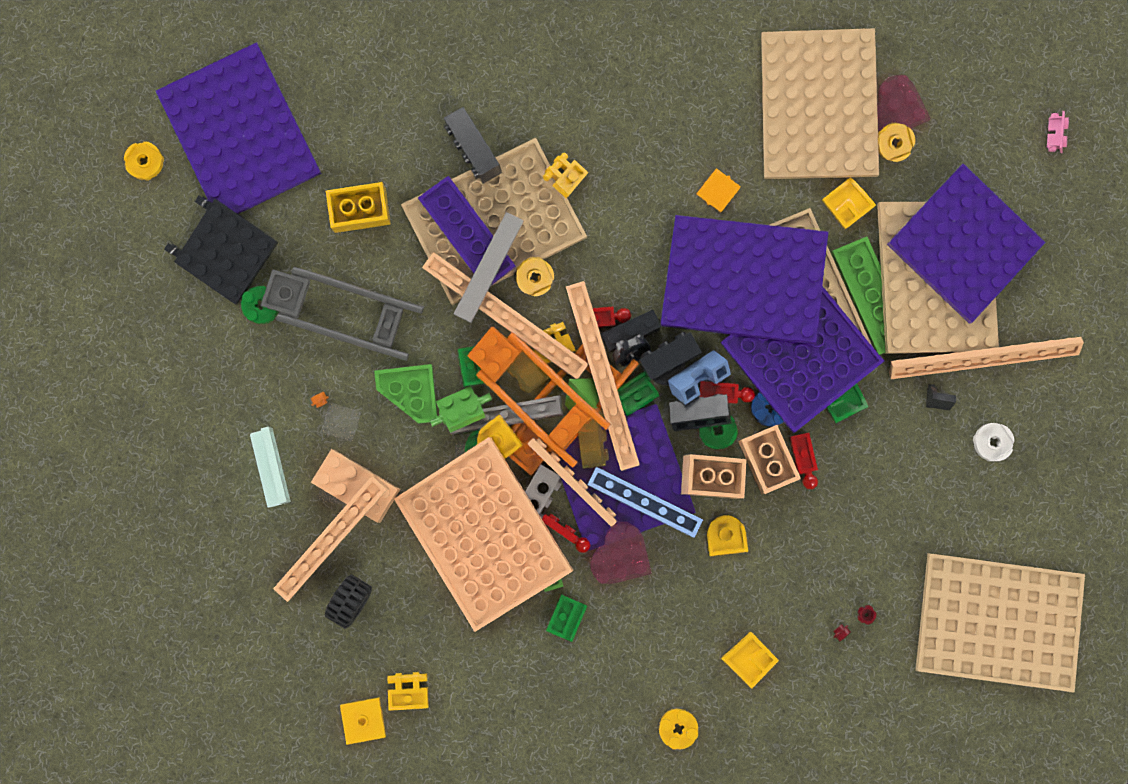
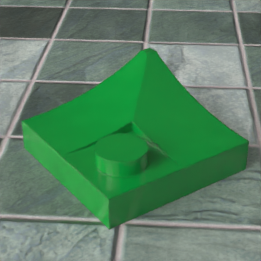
[826,383,868,424]

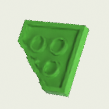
[374,364,438,424]

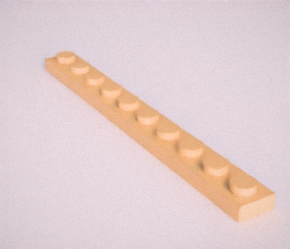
[422,252,589,379]
[566,281,640,471]
[889,337,1084,379]

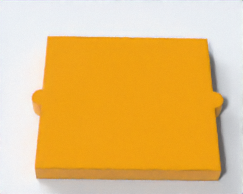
[697,168,741,212]

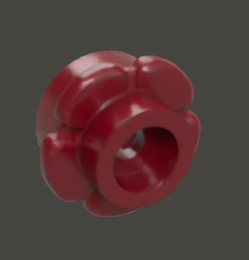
[857,605,877,625]
[833,624,851,642]

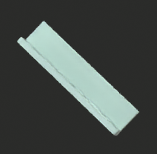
[250,427,291,507]

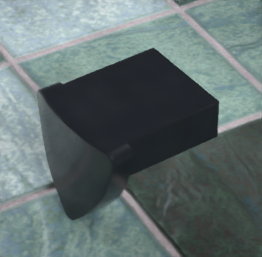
[926,384,956,411]

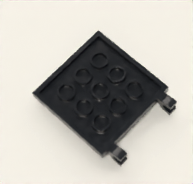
[164,195,278,305]

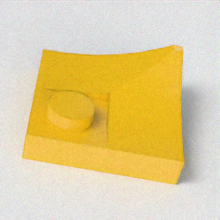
[822,177,876,229]
[721,632,779,689]

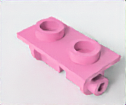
[1046,111,1069,153]

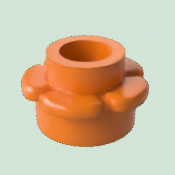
[310,392,329,408]

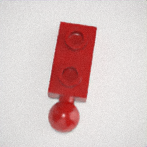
[577,306,631,330]
[699,381,755,404]
[789,433,818,490]
[542,513,590,553]

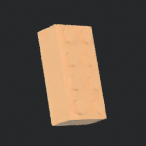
[311,449,401,523]

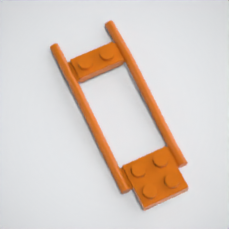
[467,327,611,468]
[509,332,639,476]

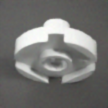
[973,423,1014,461]

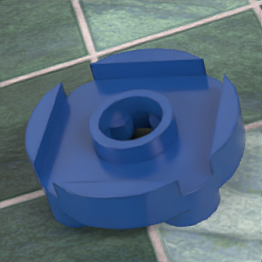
[751,392,783,427]

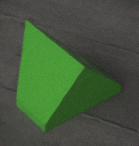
[564,378,599,410]

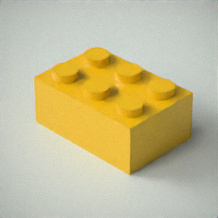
[326,182,391,233]

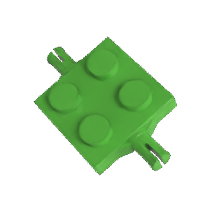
[429,386,492,433]

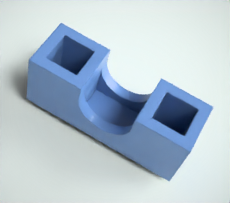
[668,350,731,405]

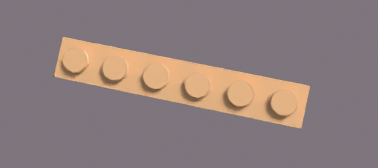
[528,437,617,527]

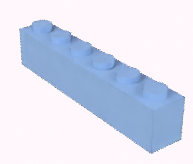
[588,467,703,538]

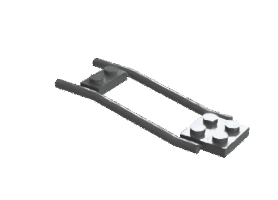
[261,266,424,361]

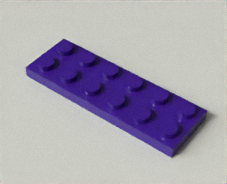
[418,176,516,285]

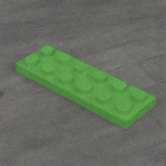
[831,237,885,355]

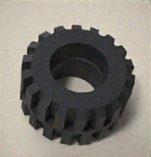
[325,574,372,629]

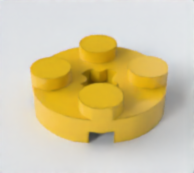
[878,123,915,162]
[124,142,164,180]
[515,257,554,296]
[659,708,698,749]

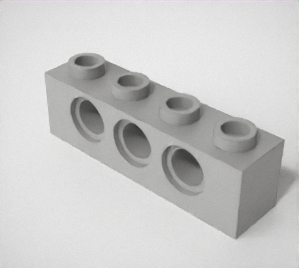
[525,465,563,519]

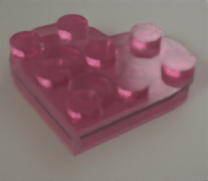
[877,75,931,132]
[590,522,652,584]

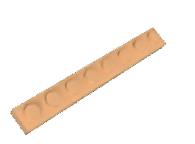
[273,475,388,602]

